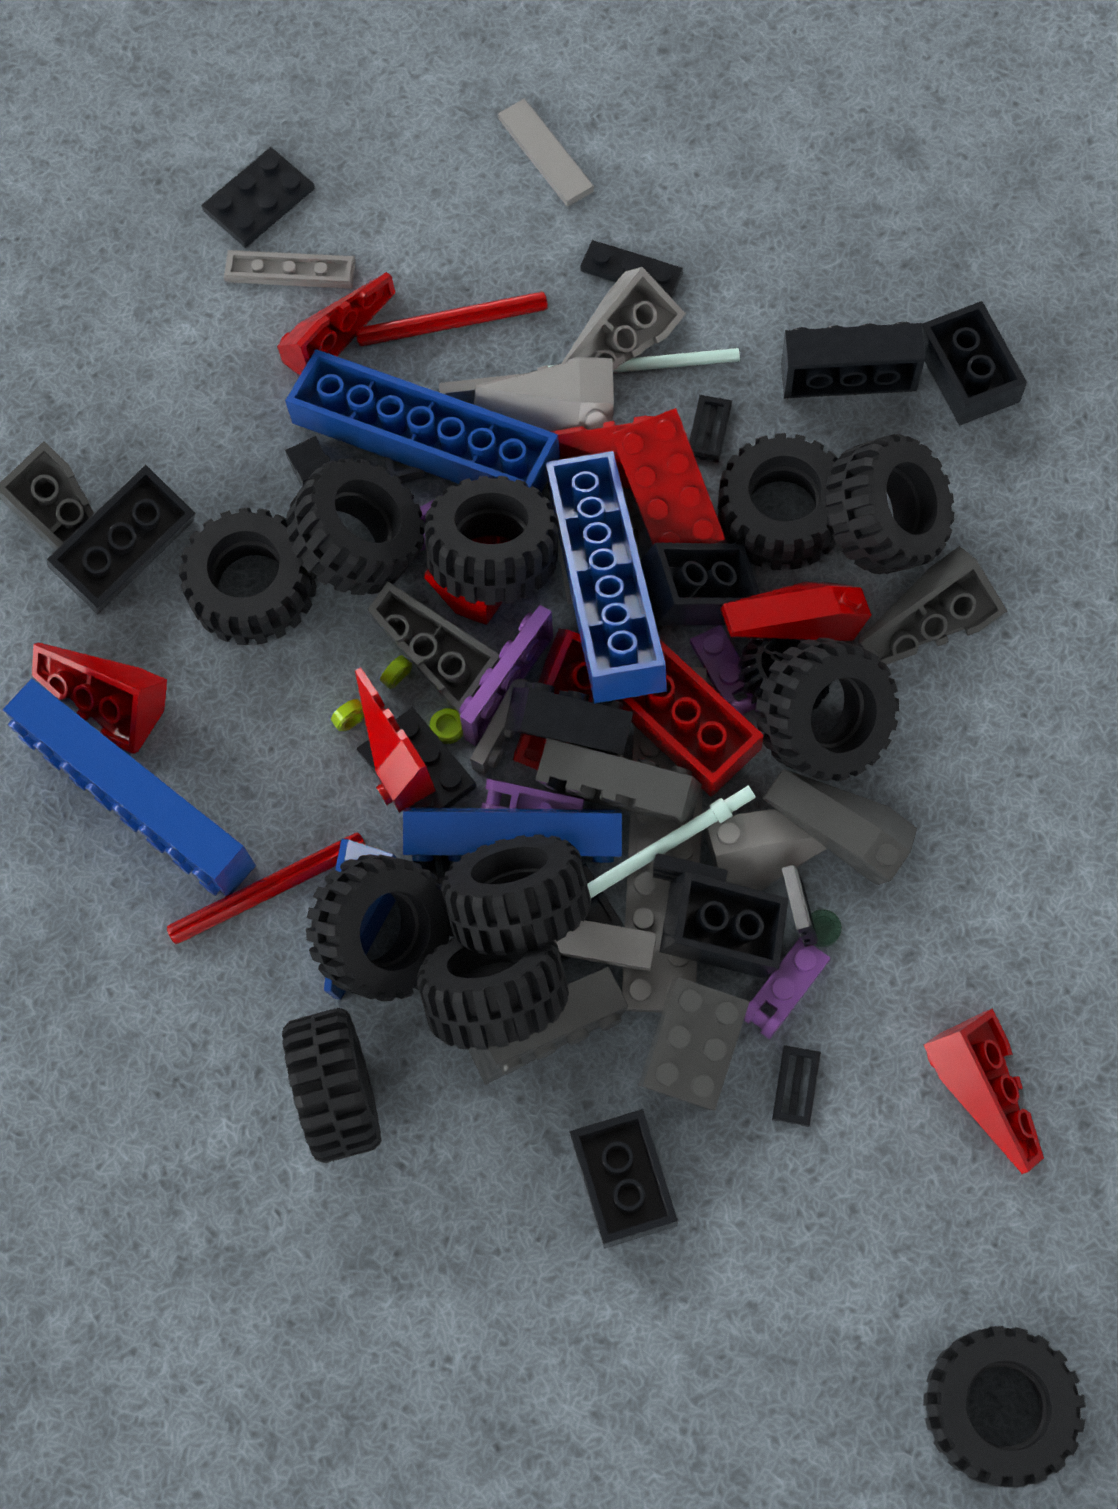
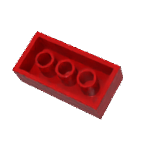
[611,408,726,545]
[614,640,764,797]

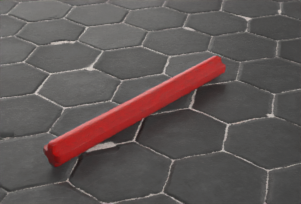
[356,292,548,346]
[167,833,366,944]

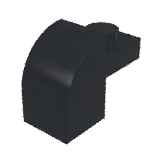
[285,436,330,486]

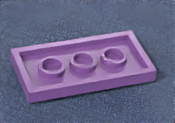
[459,605,553,746]

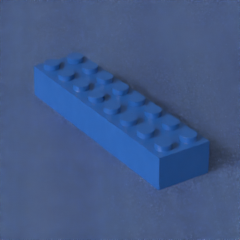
[285,349,560,493]
[546,451,667,703]
[3,678,256,896]

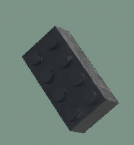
[781,322,925,399]
[47,465,196,615]

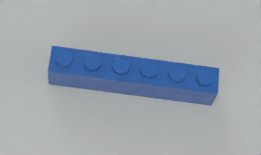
[403,808,622,863]

